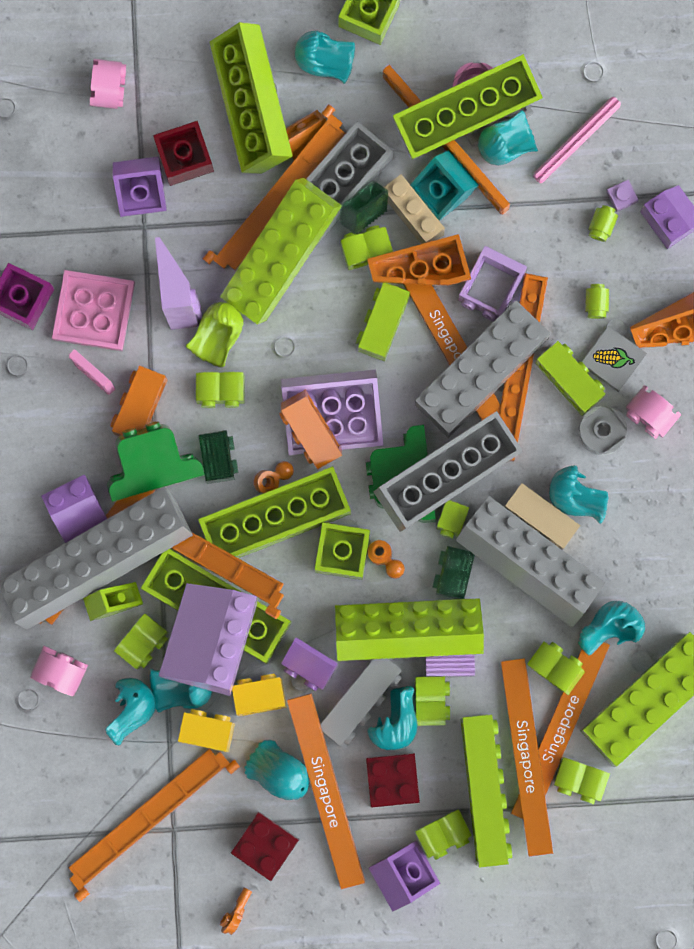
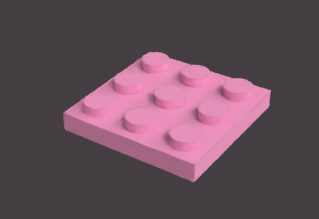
[52,270,135,351]

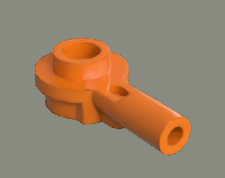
[220,888,252,935]

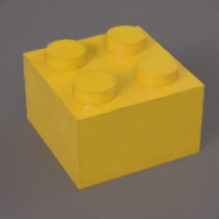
[232,673,287,717]
[178,709,235,752]

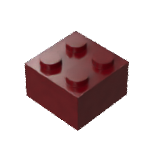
[153,120,214,186]
[366,753,420,808]
[231,812,300,881]

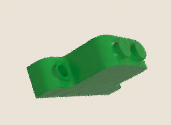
[107,421,205,502]
[365,425,436,523]

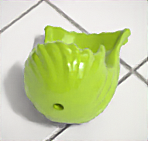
[185,302,244,368]

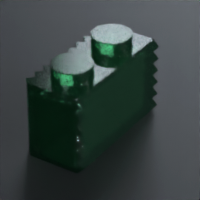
[340,181,388,234]
[198,430,239,484]
[432,546,475,599]

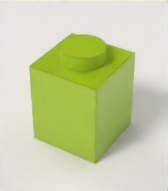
[436,500,469,539]

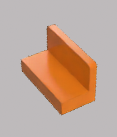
[286,110,326,160]

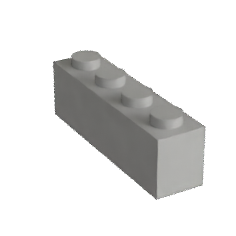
[320,659,402,747]

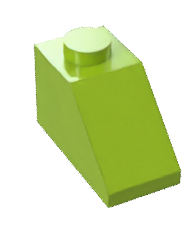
[83,582,143,621]

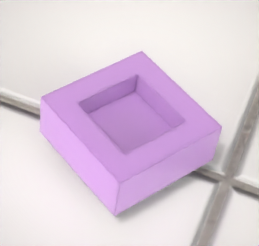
[606,180,639,212]

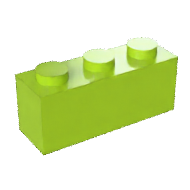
[355,283,410,362]
[535,341,606,416]

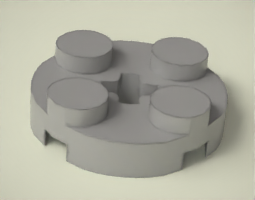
[579,406,627,455]

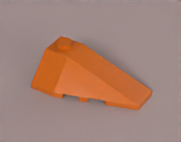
[367,234,471,286]
[630,292,694,348]

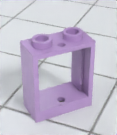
[458,246,527,321]

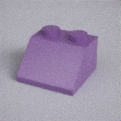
[113,156,167,217]
[640,185,694,249]
[41,475,107,543]
[281,638,338,691]
[369,840,441,912]

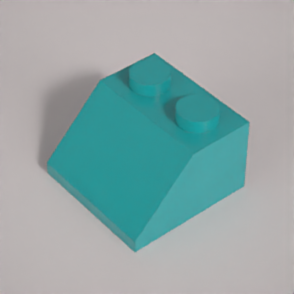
[410,150,479,221]

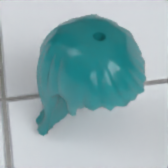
[294,30,356,84]
[478,110,538,166]
[549,465,609,524]
[578,601,645,655]
[150,669,213,713]
[105,678,156,746]
[367,686,418,750]
[244,740,310,800]

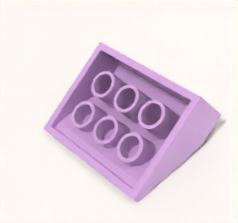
[155,237,202,330]
[281,369,383,455]
[159,583,257,696]

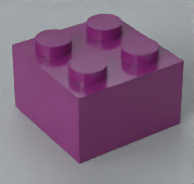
[0,263,55,331]

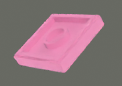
[69,349,115,395]

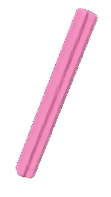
[533,97,621,183]

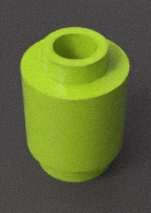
[588,205,618,242]
[585,284,609,319]

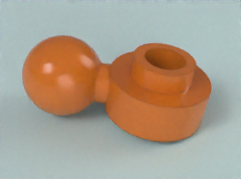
[254,461,294,494]
[368,540,405,579]

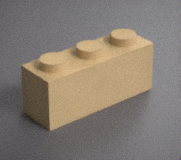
[382,174,445,244]
[505,483,581,550]

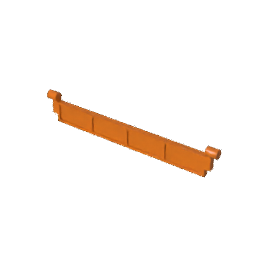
[202,104,346,270]
[123,501,284,619]
[68,748,240,902]

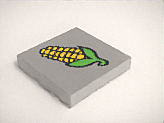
[582,326,647,392]

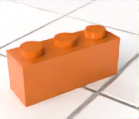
[110,366,168,436]
[279,389,342,469]

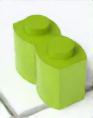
[340,225,393,270]
[196,372,245,408]
[114,613,168,670]
[527,641,585,695]
[415,676,450,726]
[553,757,610,804]
[415,809,472,860]

